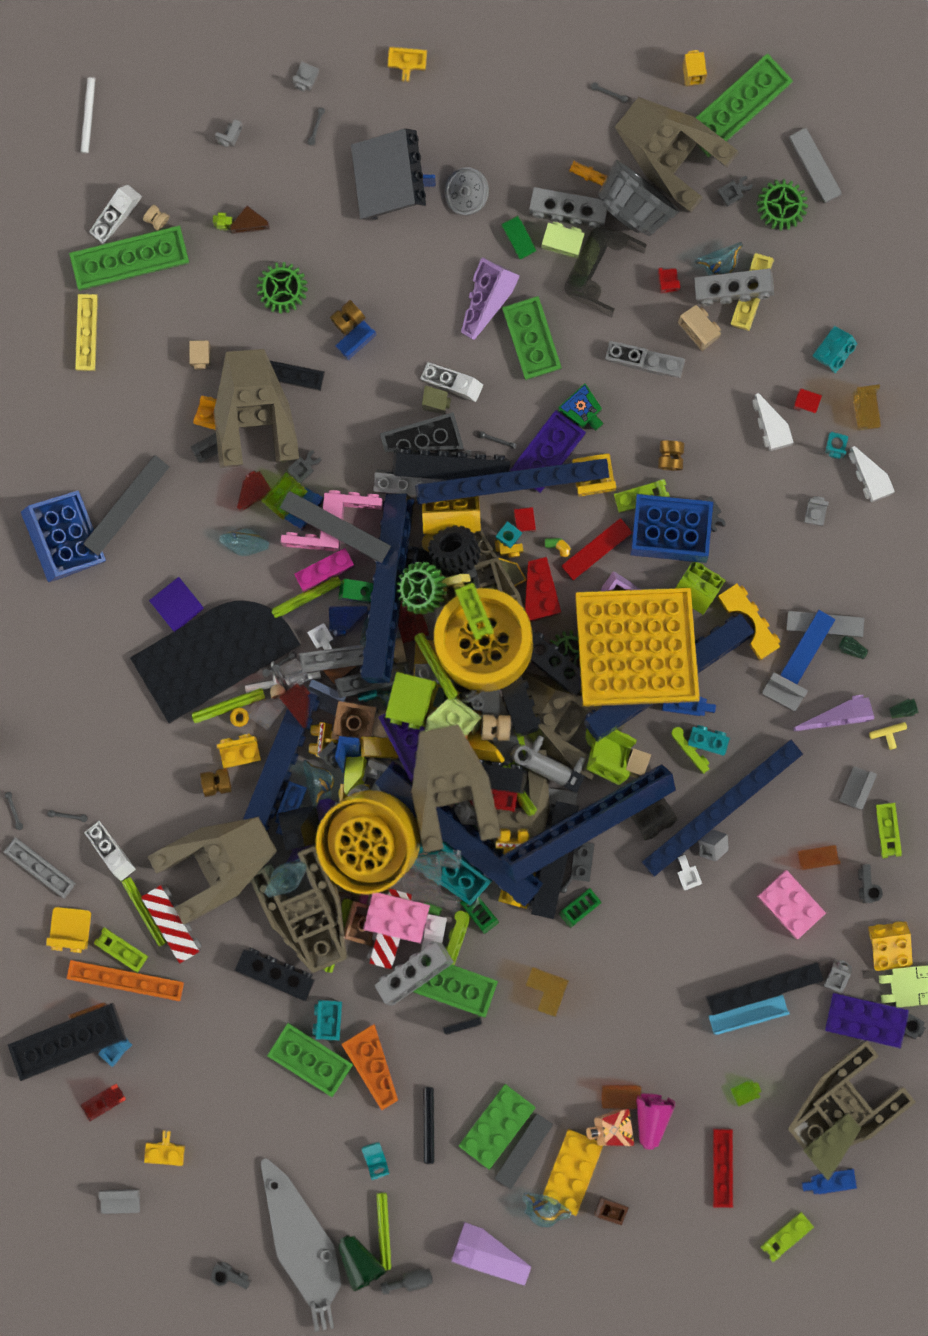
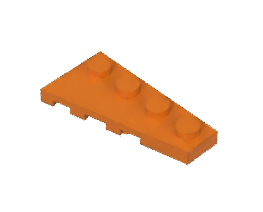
[341,1024,398,1110]

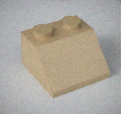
[678,305,721,351]

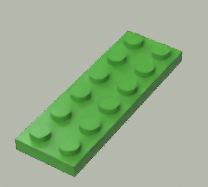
[696,53,793,158]
[69,225,190,291]

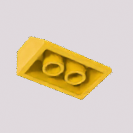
[422,496,481,535]

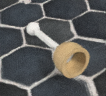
[270,661,286,700]

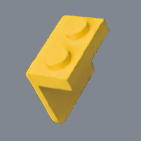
[46,907,91,953]
[868,922,913,971]

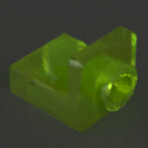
[730,1079,762,1107]

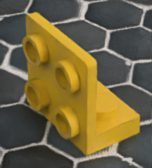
[572,453,616,497]
[216,734,261,768]

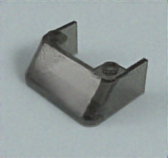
[564,227,647,317]

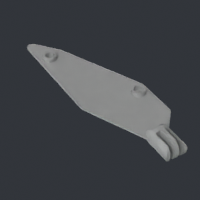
[261,1159,341,1332]

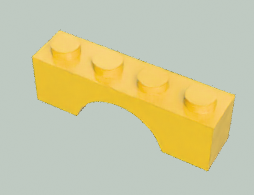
[717,583,780,661]

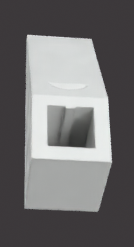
[89,185,142,244]
[420,362,483,402]
[752,393,793,451]
[849,446,895,502]
[84,821,136,881]

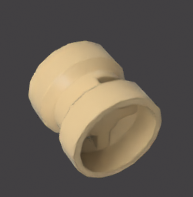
[143,205,170,231]

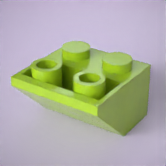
[675,562,726,615]

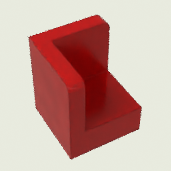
[658,267,680,294]
[793,388,822,414]
[514,507,536,532]

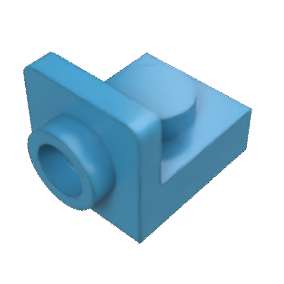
[98,1038,132,1067]

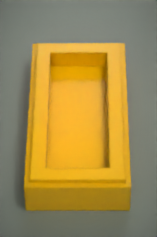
[360,736,399,759]

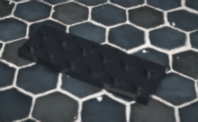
[8,1003,127,1081]

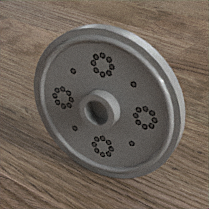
[445,167,489,215]

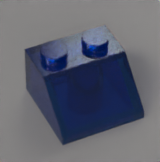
[329,606,369,636]

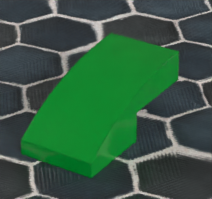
[501,215,537,260]

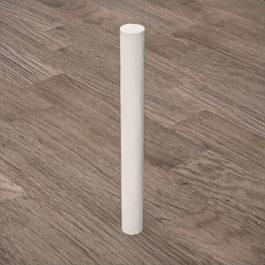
[81,77,95,154]
[245,671,321,693]

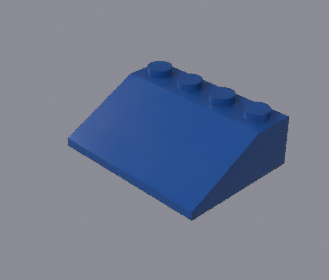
[21,490,106,583]
[631,494,713,563]

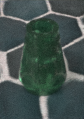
[838,635,868,660]
[889,698,919,719]

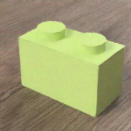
[541,222,585,259]

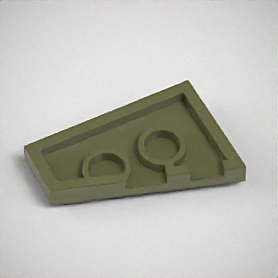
[803,1113,861,1181]

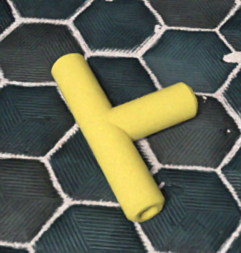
[869,722,907,750]

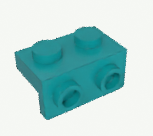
[812,326,857,373]
[688,725,730,756]
[312,1000,342,1040]

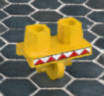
[308,722,338,758]
[496,828,530,854]

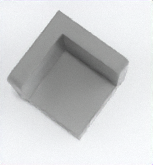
[698,829,729,862]

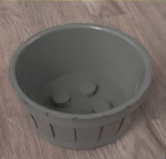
[598,160,680,237]

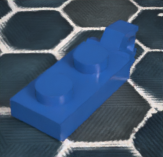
[662,697,716,716]
[275,781,307,836]
[801,1169,857,1194]

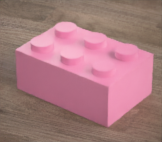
[757,870,826,939]
[364,893,430,943]

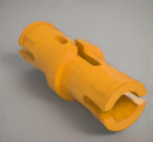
[569,161,607,186]

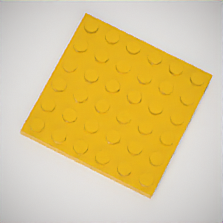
[575,588,700,706]

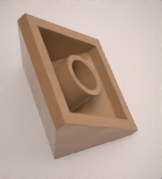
[332,701,376,743]
[344,901,374,946]

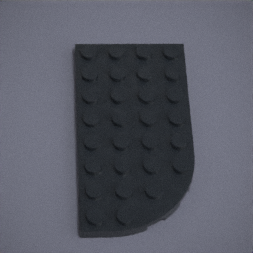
[130,601,301,724]

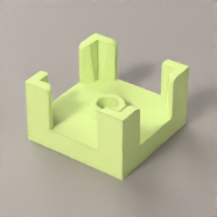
[425,698,482,736]

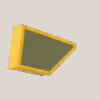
[499,558,527,587]

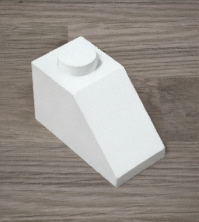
[421,914,447,952]

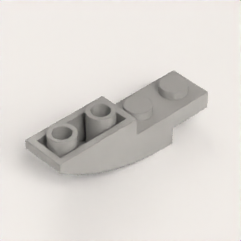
[605,341,685,378]

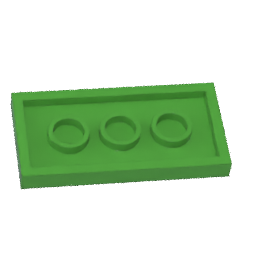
[502,296,562,381]
[413,957,498,1018]
[267,1023,353,1097]
[458,1084,536,1169]

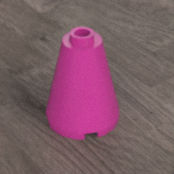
[637,1093,676,1150]

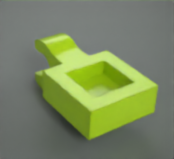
[213,212,234,231]

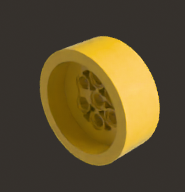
[434,588,533,692]
[316,790,420,894]

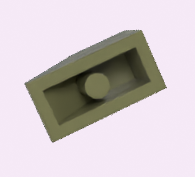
[422,386,451,414]

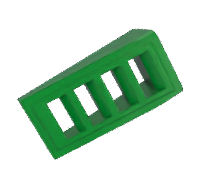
[559,888,602,928]
[459,897,499,934]

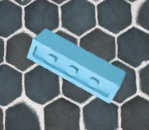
[709,995,790,1035]

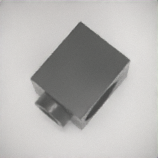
[905,1013,926,1039]

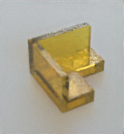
[853,384,881,431]
[526,967,569,1017]

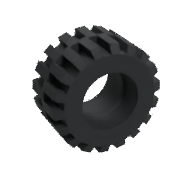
[428,525,481,577]

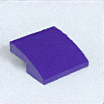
[149,577,204,632]

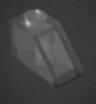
[248,697,290,731]

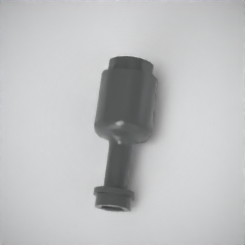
[381,1268,433,1295]

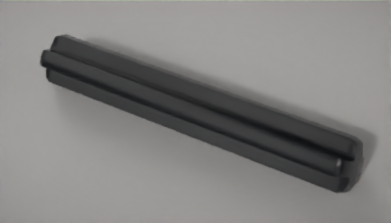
[423,1087,434,1164]

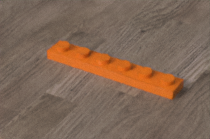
[67,960,184,1001]

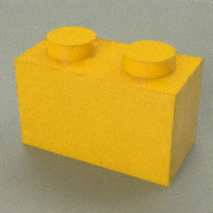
[683,50,707,86]

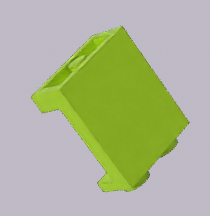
[385,672,438,730]
[586,730,637,785]

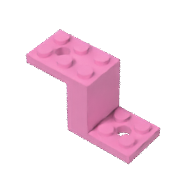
[281,490,383,552]

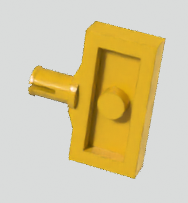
[388,47,427,82]
[144,1130,185,1166]

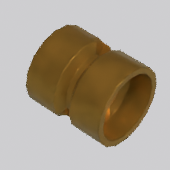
[330,300,366,336]
[658,440,685,471]
[200,768,232,797]

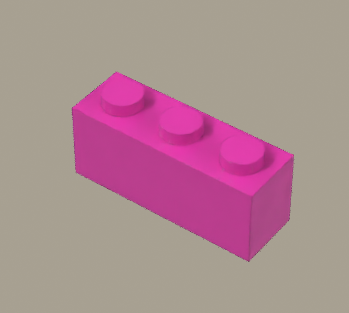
[294,548,355,592]

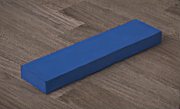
[780,609,836,684]

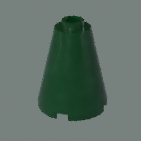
[338,1235,386,1292]

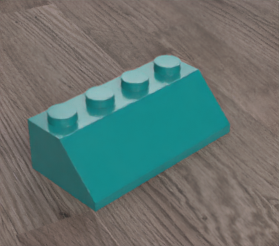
[413,841,492,906]

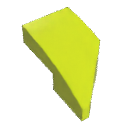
[344,757,367,796]

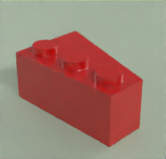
[525,557,561,622]

